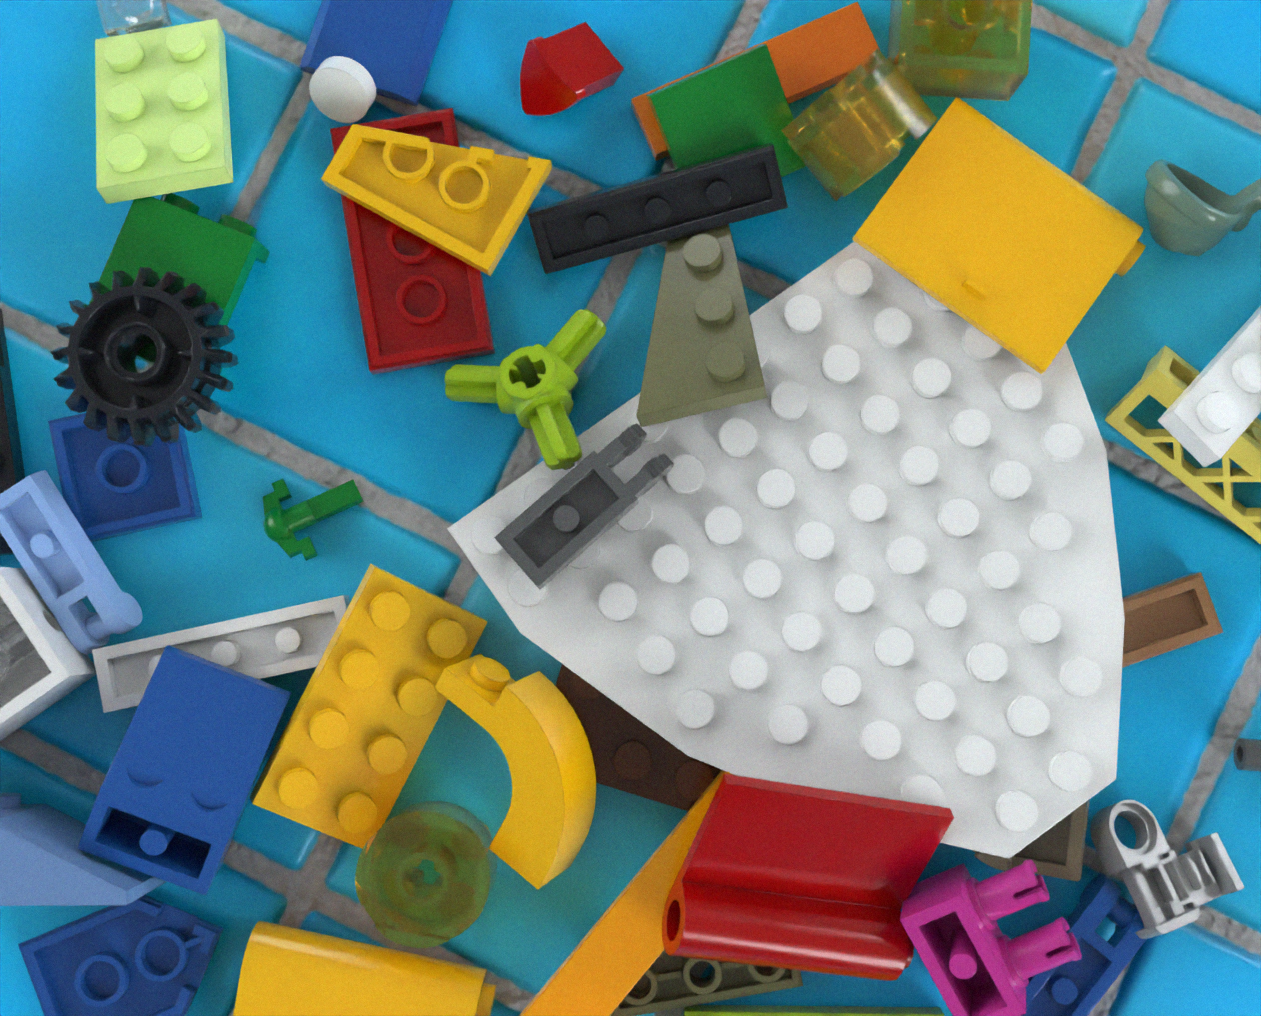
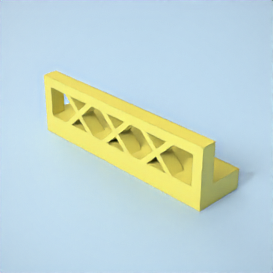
[1104,345,1261,544]

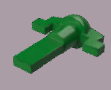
[263,478,364,561]

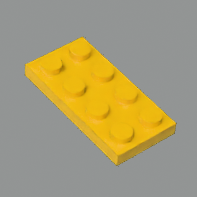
[250,563,487,852]

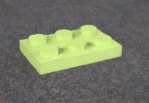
[95,19,233,204]

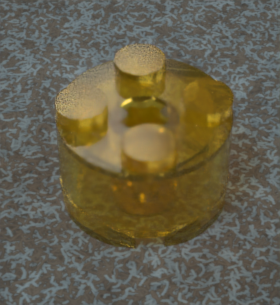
[782,48,937,202]
[355,801,497,948]

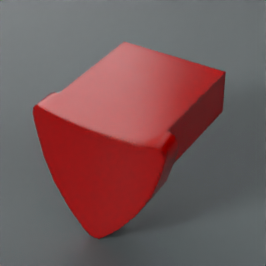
[520,22,624,116]

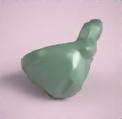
[1144,159,1261,256]

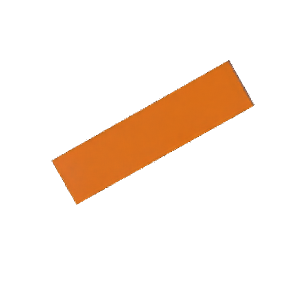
[631,2,883,161]

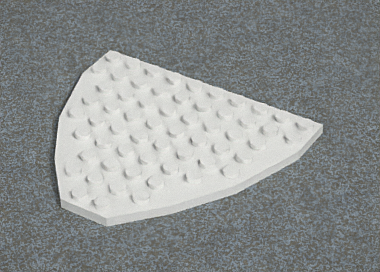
[447,241,1125,859]

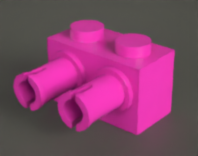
[900,859,1082,1016]

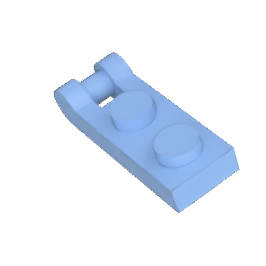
[0,470,143,654]

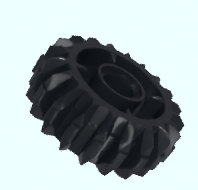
[50,267,239,447]

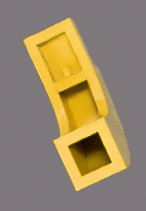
[435,653,597,889]

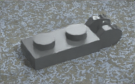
[494,423,674,590]

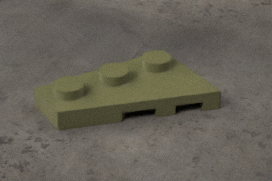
[636,224,768,428]

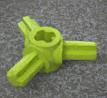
[444,309,607,470]

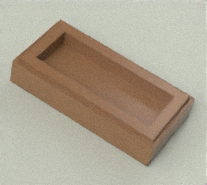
[1122,572,1223,668]

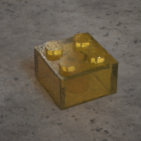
[885,0,1032,101]

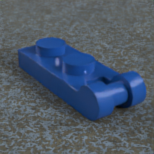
[1021,874,1147,1016]

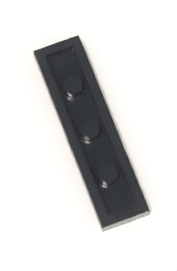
[527,142,788,274]

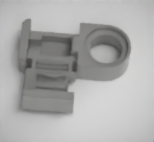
[1090,799,1245,939]

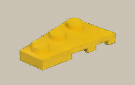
[321,124,552,276]

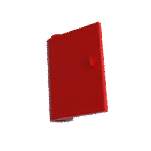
[662,774,954,981]

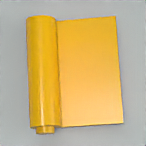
[852,97,1146,374]
[233,920,497,1016]

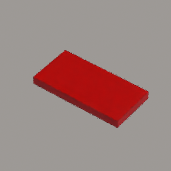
[330,108,495,375]

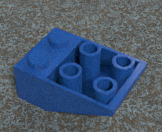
[77,645,292,896]

